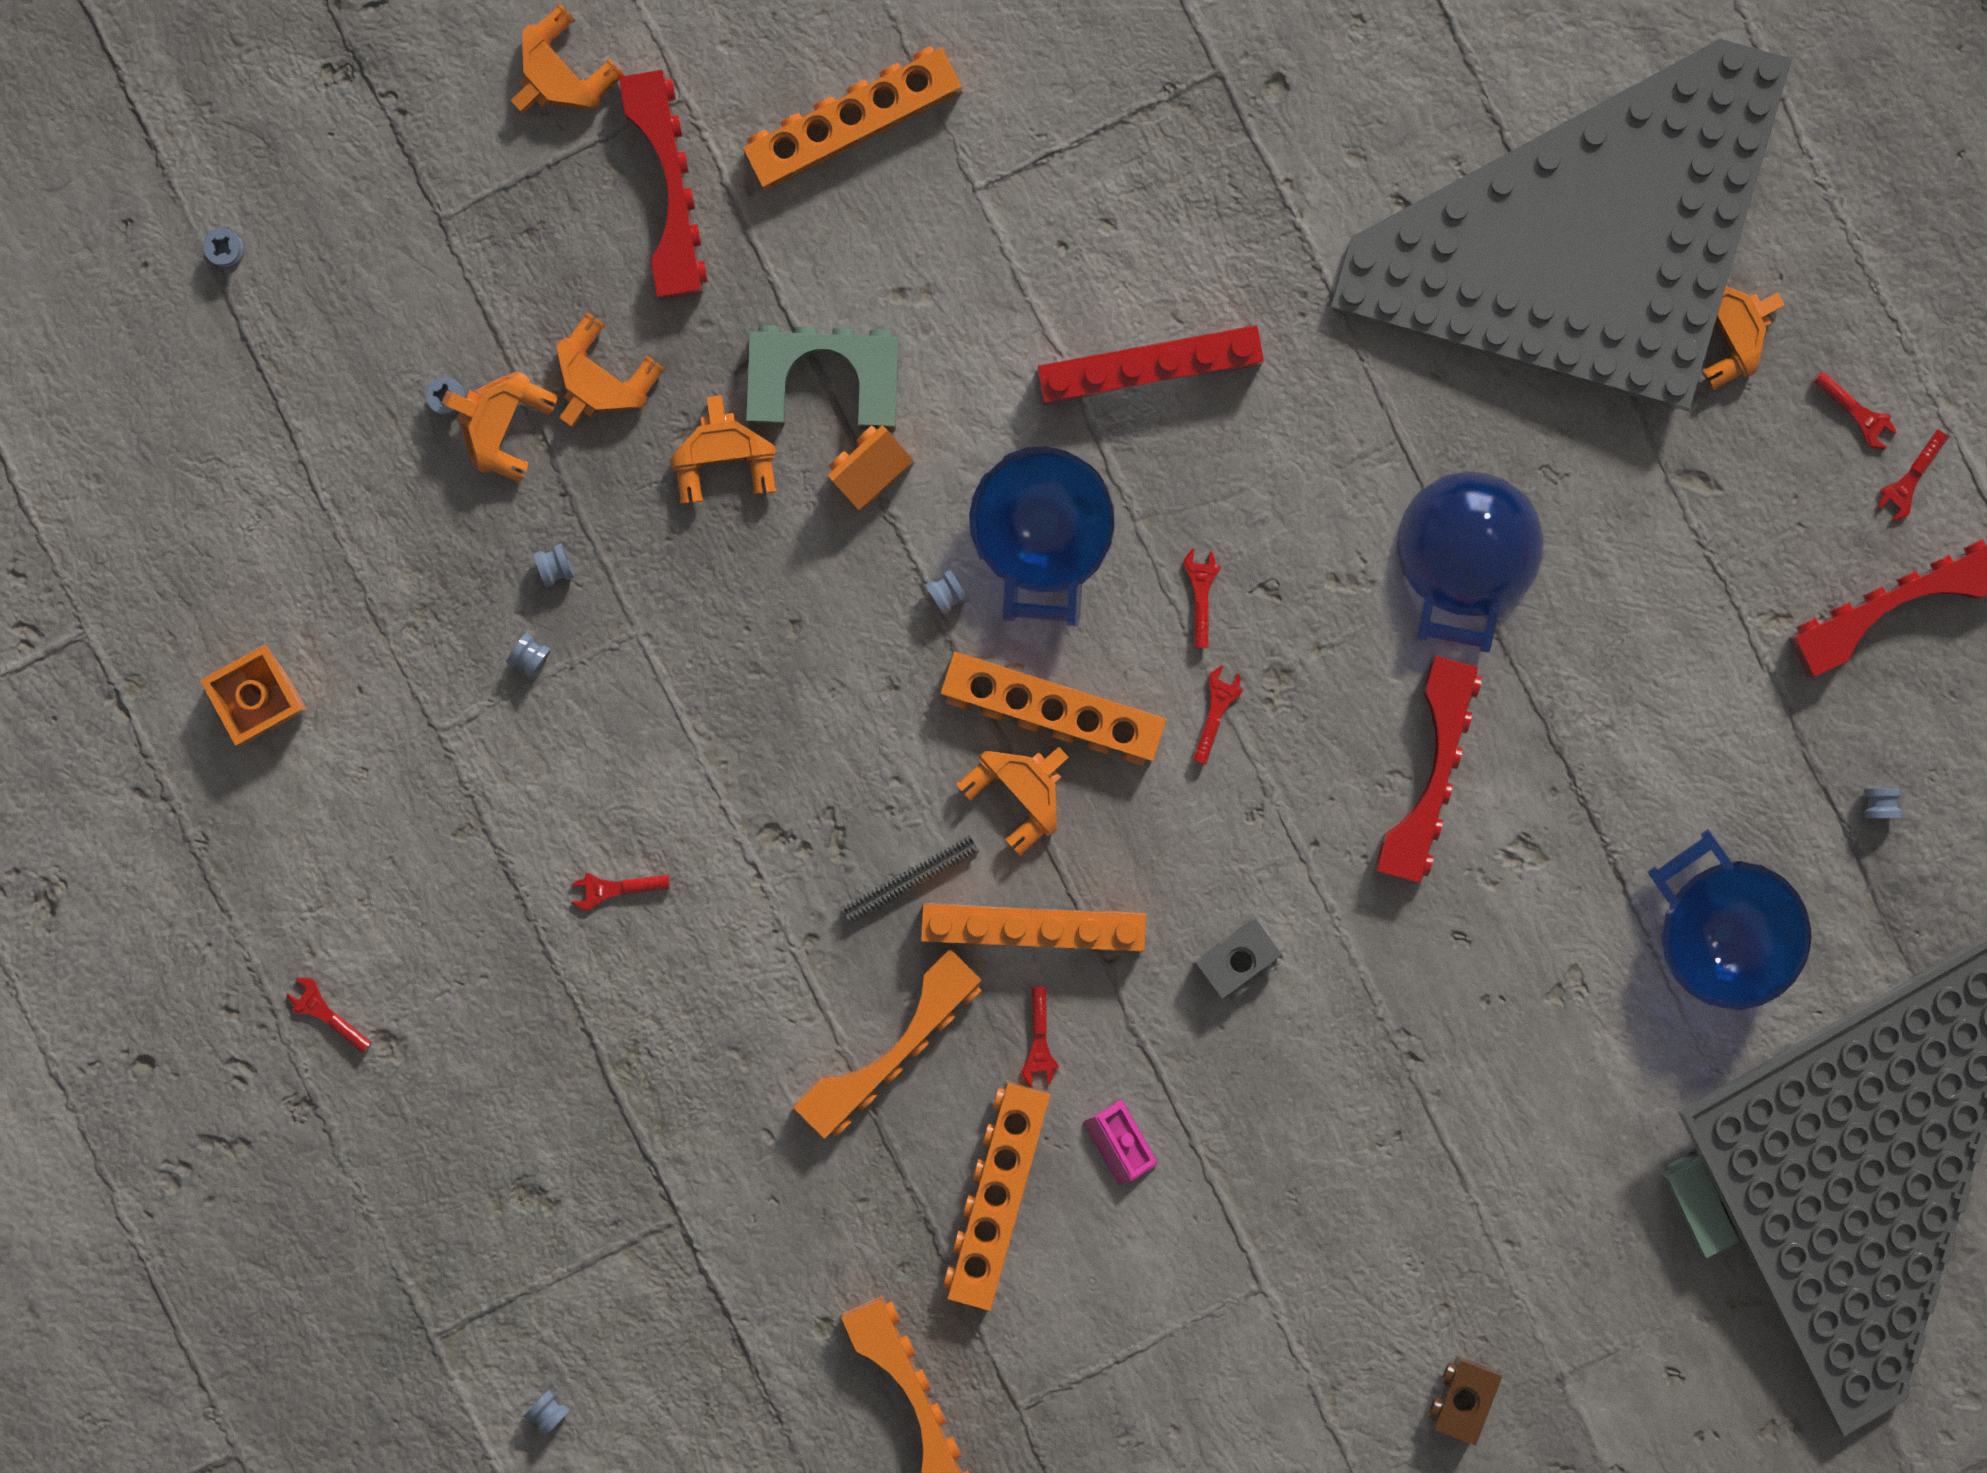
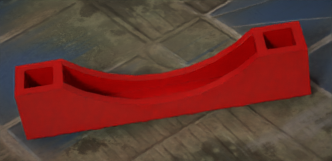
[619,70,708,300]
[1037,325,1264,406]
[1789,539,1987,678]
[1374,656,1482,882]

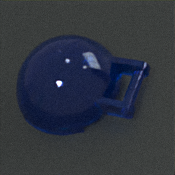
[969,446,1116,627]
[1397,471,1544,653]
[1647,829,1812,1010]

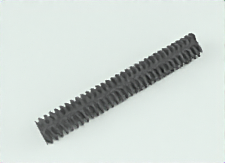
[841,835,979,923]

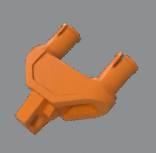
[511,3,625,114]
[1702,286,1785,391]
[556,312,665,428]
[441,372,558,483]
[669,395,777,505]
[955,746,1069,856]

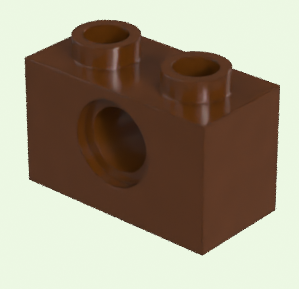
[1428,1356,1502,1446]

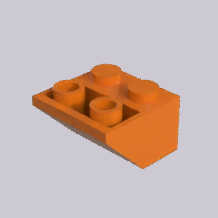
[827,425,914,512]

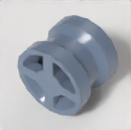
[203,228,245,268]
[425,377,466,416]
[534,543,575,588]
[925,570,969,616]
[506,633,551,679]
[1864,788,1902,818]
[523,1389,570,1437]

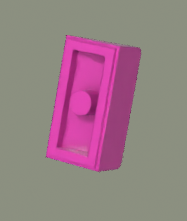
[1084,1100,1159,1185]

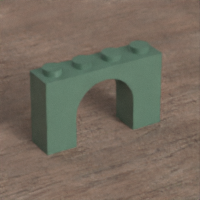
[746,325,899,429]
[1661,1156,1739,1258]

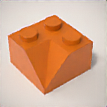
[200,644,307,746]

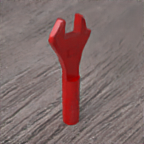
[1813,371,1897,449]
[1878,429,1949,521]
[1183,548,1221,649]
[1192,665,1243,765]
[572,873,671,911]
[286,978,372,1054]
[1021,986,1059,1086]

